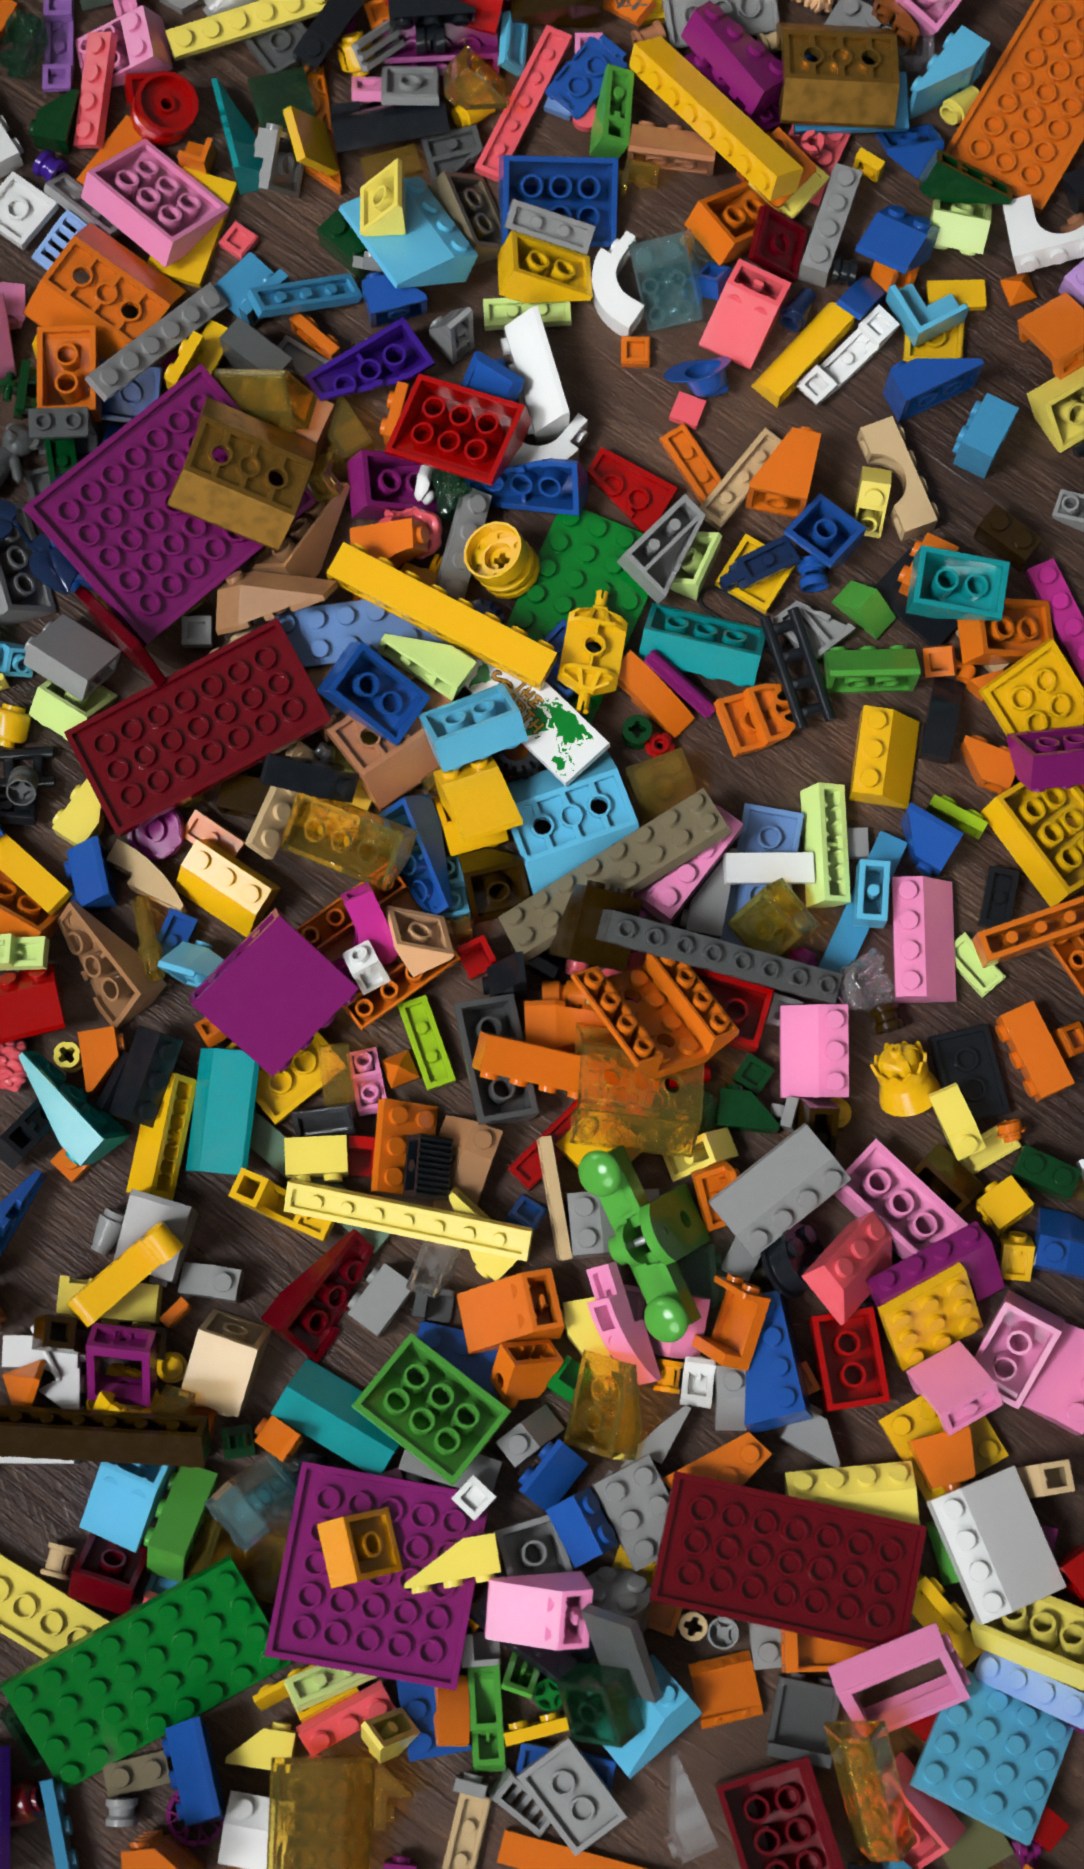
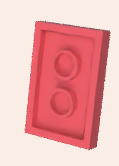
[788,124,852,206]

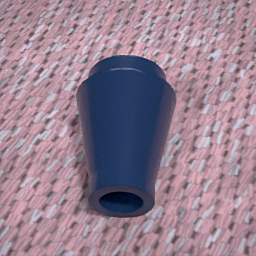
[779,288,816,332]

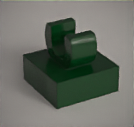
[220,1423,257,1460]

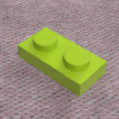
[926,794,988,840]

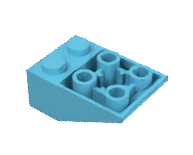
[908,25,991,120]
[79,1462,177,1553]

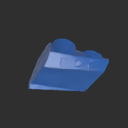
[461,351,524,402]

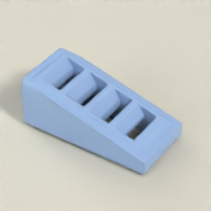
[31,209,87,271]

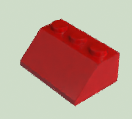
[0,963,66,1044]

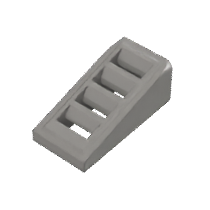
[488,1767,551,1838]

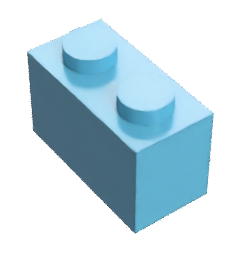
[853,859,891,929]

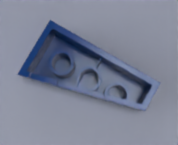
[744,1290,813,1434]

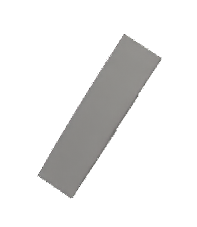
[599,1405,691,1505]

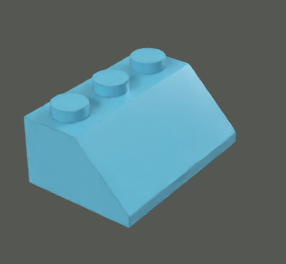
[418,683,528,772]

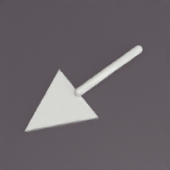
[30,1325,80,1410]

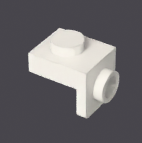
[679,1356,716,1409]

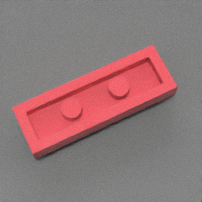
[295,1680,396,1757]

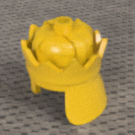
[870,1041,941,1117]

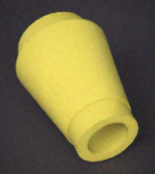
[940,85,979,125]

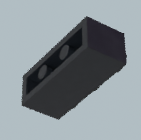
[109,1025,184,1128]

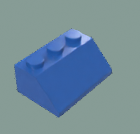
[162,1716,226,1828]

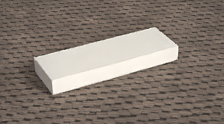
[723,852,815,885]

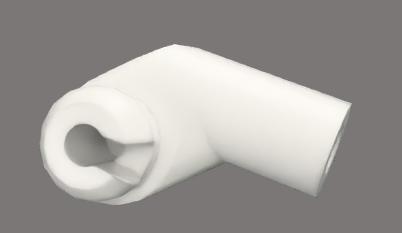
[414,465,435,505]

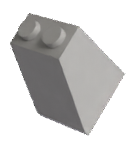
[113,1189,199,1287]

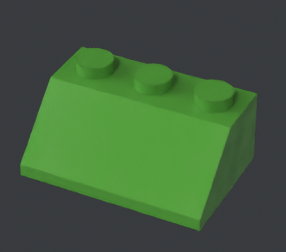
[823,645,921,694]

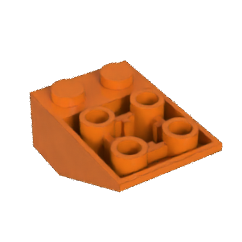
[456,1268,564,1355]

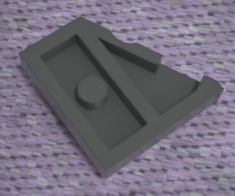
[421,124,483,181]

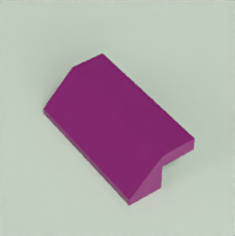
[383,20,500,84]

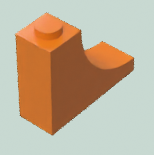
[350,518,430,601]

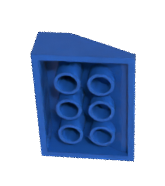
[498,155,619,247]

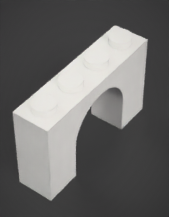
[1003,194,1084,274]
[0,1335,87,1464]

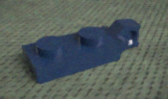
[719,535,801,593]

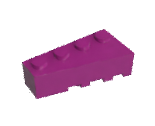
[681,1,783,118]

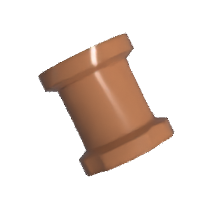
[631,20,667,45]

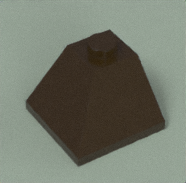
[458,848,530,924]

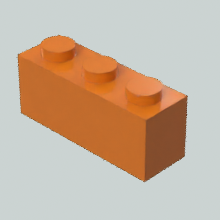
[995,1001,1075,1103]

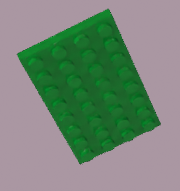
[506,509,650,726]
[0,1554,291,1790]

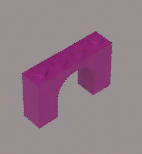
[866,1221,1005,1328]

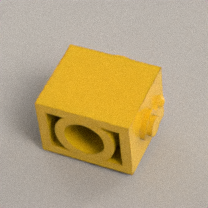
[976,1175,1034,1236]

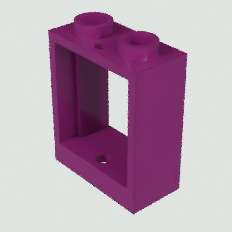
[86,1323,157,1407]

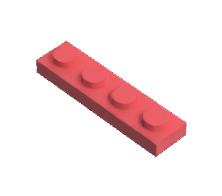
[73,31,118,149]

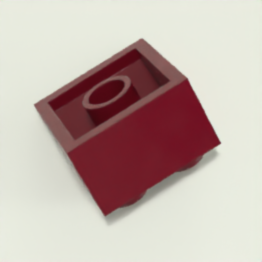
[68,1533,148,1615]

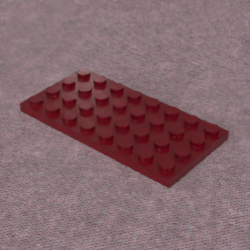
[64,618,333,838]
[649,1471,927,1650]

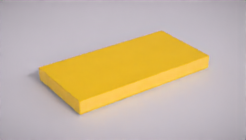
[147,167,238,289]

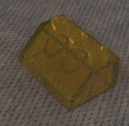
[214,368,318,432]

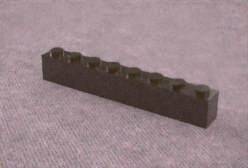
[0,1405,211,1468]

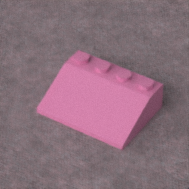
[81,138,230,268]

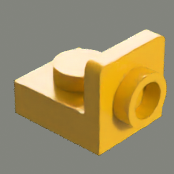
[999,1231,1035,1282]

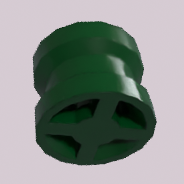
[622,715,652,750]

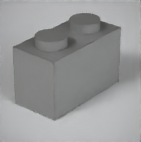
[347,1263,416,1338]

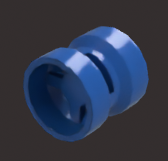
[796,555,830,593]

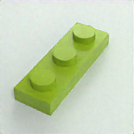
[397,995,456,1092]

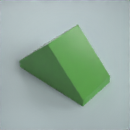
[832,580,896,640]
[501,1652,540,1699]

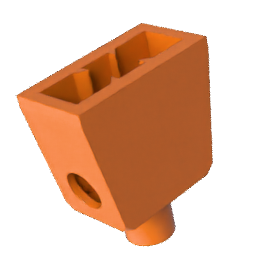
[490,1339,564,1409]
[907,1425,975,1494]

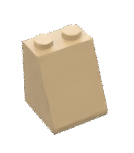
[179,1309,272,1417]

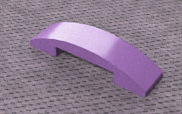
[42,0,75,92]

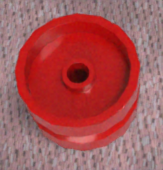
[130,71,199,146]

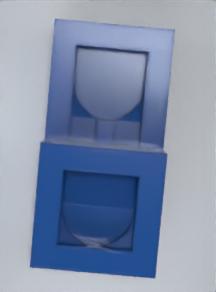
[836,275,887,321]

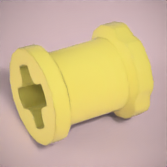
[53,1042,82,1073]

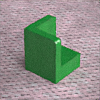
[546,1354,592,1404]

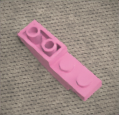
[586,1261,662,1386]

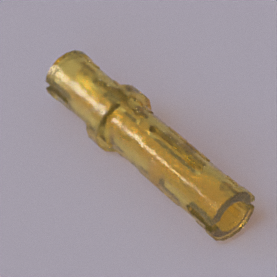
[131,895,165,982]

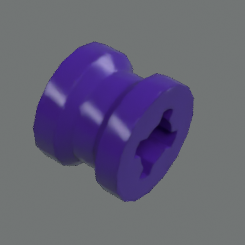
[32,149,69,182]

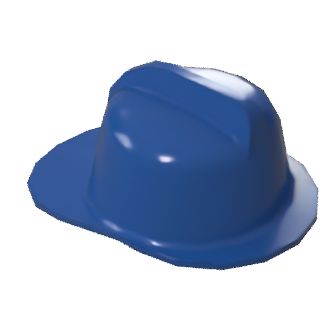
[664,356,731,397]

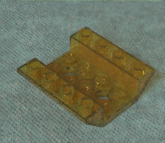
[570,1022,704,1158]

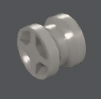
[105,1797,138,1827]

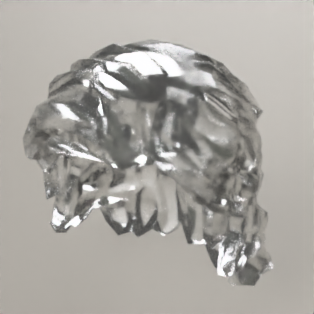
[837,947,894,1012]

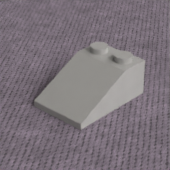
[567,1189,660,1259]

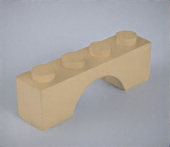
[857,416,939,542]

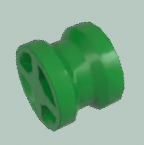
[534,1677,566,1711]

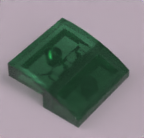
[248,66,317,128]

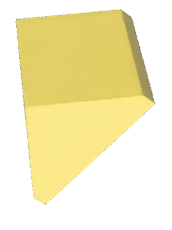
[360,158,406,237]

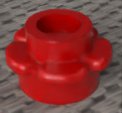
[645,732,675,761]

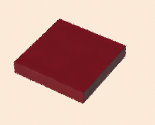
[748,204,809,283]

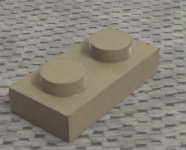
[102,1750,171,1798]

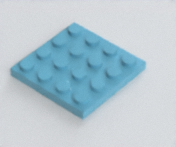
[909,1669,1074,1846]

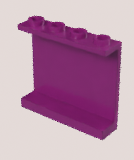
[189,908,359,1077]

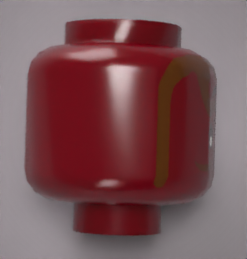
[11,1780,45,1827]

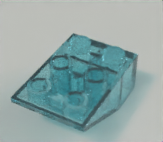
[628,229,704,332]

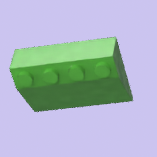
[351,1333,511,1486]

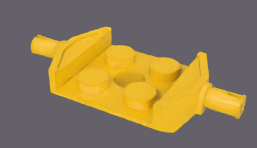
[557,590,628,714]

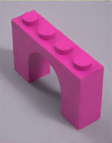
[332,882,399,979]

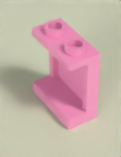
[906,1340,1004,1436]

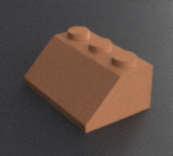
[628,121,716,176]

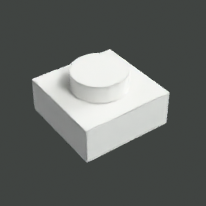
[451,1475,496,1521]

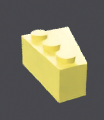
[56,1275,163,1326]

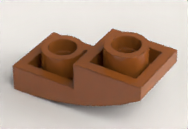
[871,0,920,52]

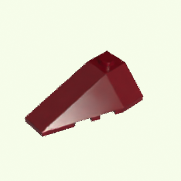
[260,1229,375,1363]

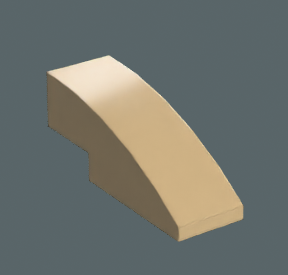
[106,839,187,914]

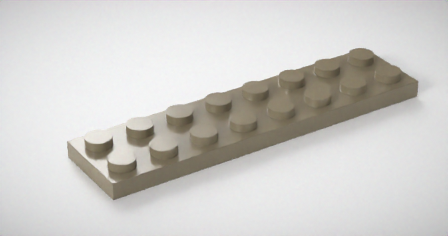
[498,788,732,963]

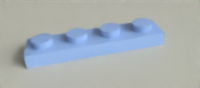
[973,1650,1084,1730]

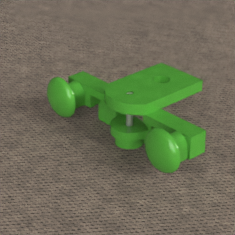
[578,1145,711,1343]

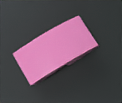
[346,1047,387,1117]

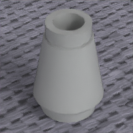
[91,1207,125,1256]

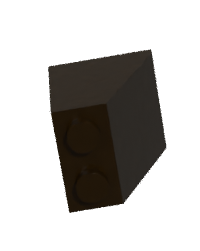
[548,880,643,972]

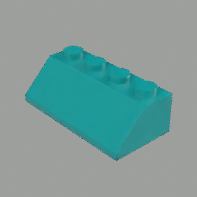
[638,603,765,687]

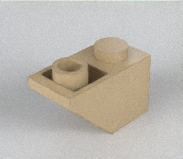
[1000,1459,1075,1499]

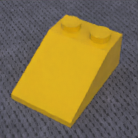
[497,230,593,303]
[433,756,523,844]

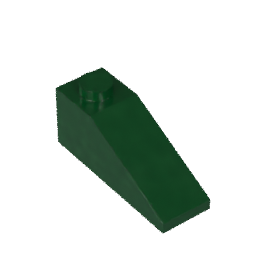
[919,148,1013,204]

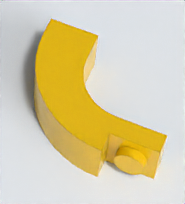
[228,1167,335,1243]

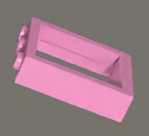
[827,1623,971,1743]

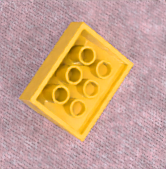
[980,782,1084,907]

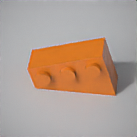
[662,1432,772,1491]

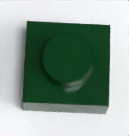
[732,1053,775,1097]

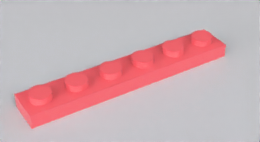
[475,25,573,182]

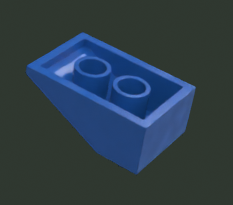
[883,358,984,423]
[316,642,431,746]

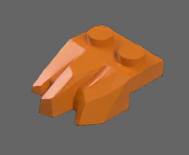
[713,683,796,758]

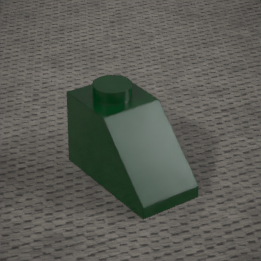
[29,89,80,155]
[715,1084,779,1134]

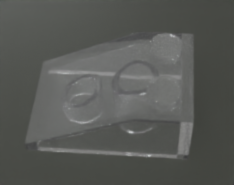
[664,1749,719,1864]

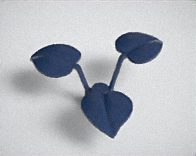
[0,473,79,595]

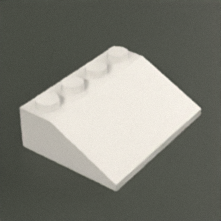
[926,1465,1066,1625]

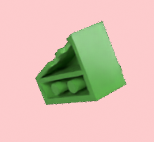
[144,1466,218,1583]

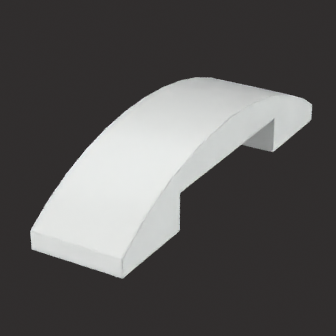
[796,305,900,406]

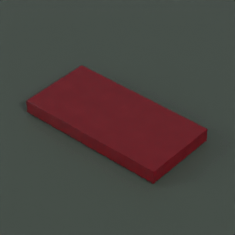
[74,586,166,687]

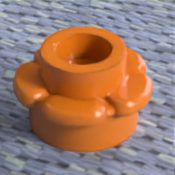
[996,1119,1026,1143]

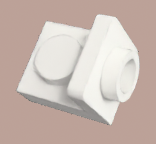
[342,940,391,995]

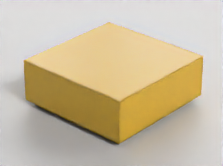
[853,147,886,182]

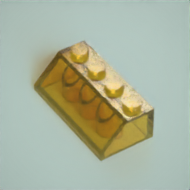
[280,792,418,891]
[824,1721,916,1862]

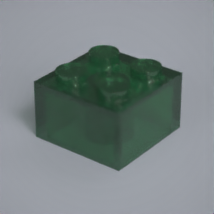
[556,1663,645,1748]

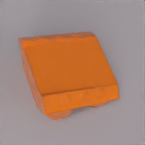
[688,1650,763,1729]

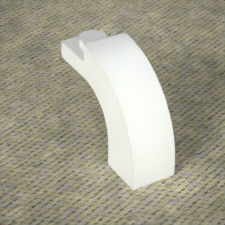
[592,231,644,336]
[507,413,589,467]

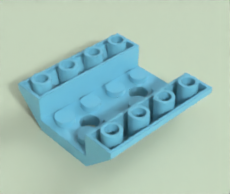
[506,750,640,895]

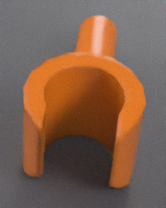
[956,658,976,685]

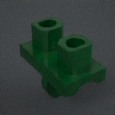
[0,359,37,420]

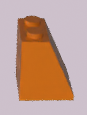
[745,426,822,519]

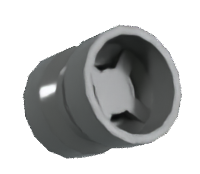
[6,765,39,806]

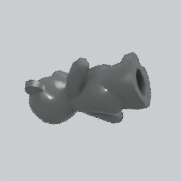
[0,423,41,488]

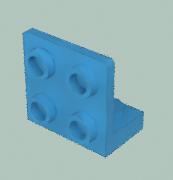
[214,252,290,328]

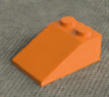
[684,180,776,266]
[37,325,102,422]
[957,598,1054,665]

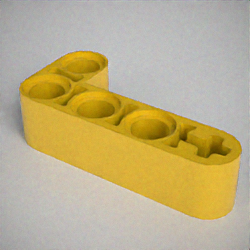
[66,1221,184,1327]

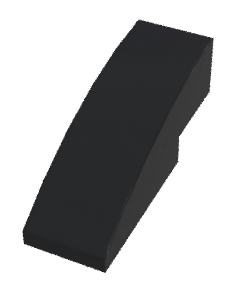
[917,677,964,765]

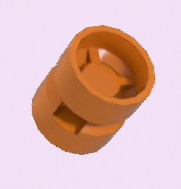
[542,980,586,1009]

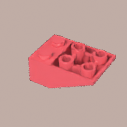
[699,258,792,370]

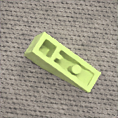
[378,634,477,701]

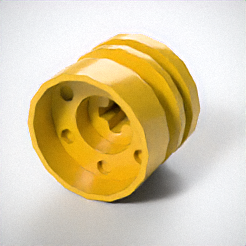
[464,521,540,600]

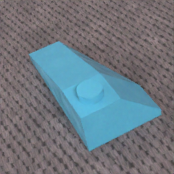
[157,940,224,988]

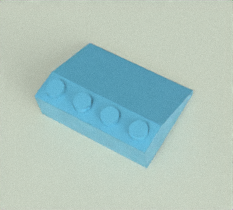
[339,177,478,289]

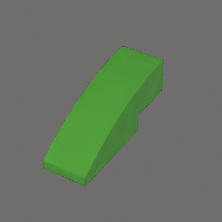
[468,1665,506,1773]

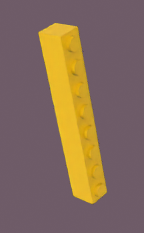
[628,36,804,201]
[326,542,557,691]

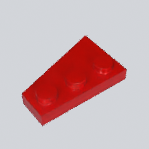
[587,446,678,534]

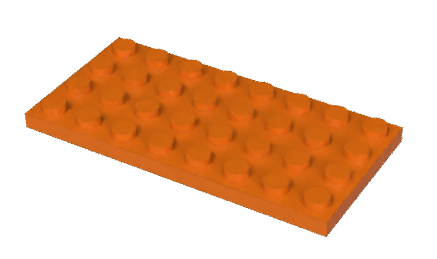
[944,0,1084,215]

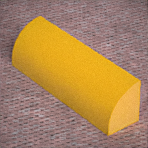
[751,302,855,408]
[126,1073,197,1201]

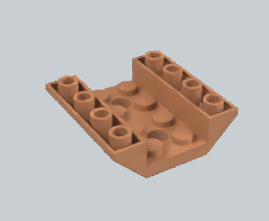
[319,672,453,811]

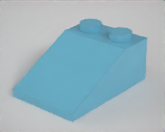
[592,1654,703,1779]

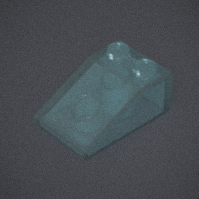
[204,1453,298,1553]

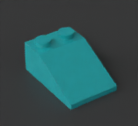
[905,545,1010,621]

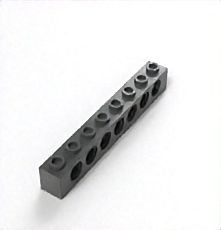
[596,909,843,1004]

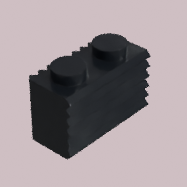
[403,1133,455,1202]

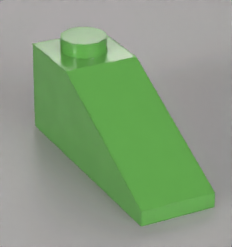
[589,64,634,158]

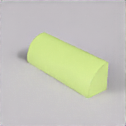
[800,782,851,908]

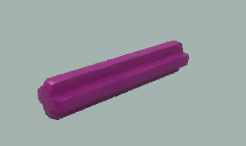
[644,650,716,719]

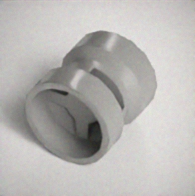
[706,1616,739,1650]

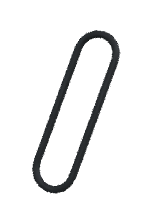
[698,586,789,652]

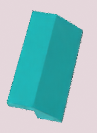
[186,1048,260,1176]
[270,1358,401,1476]

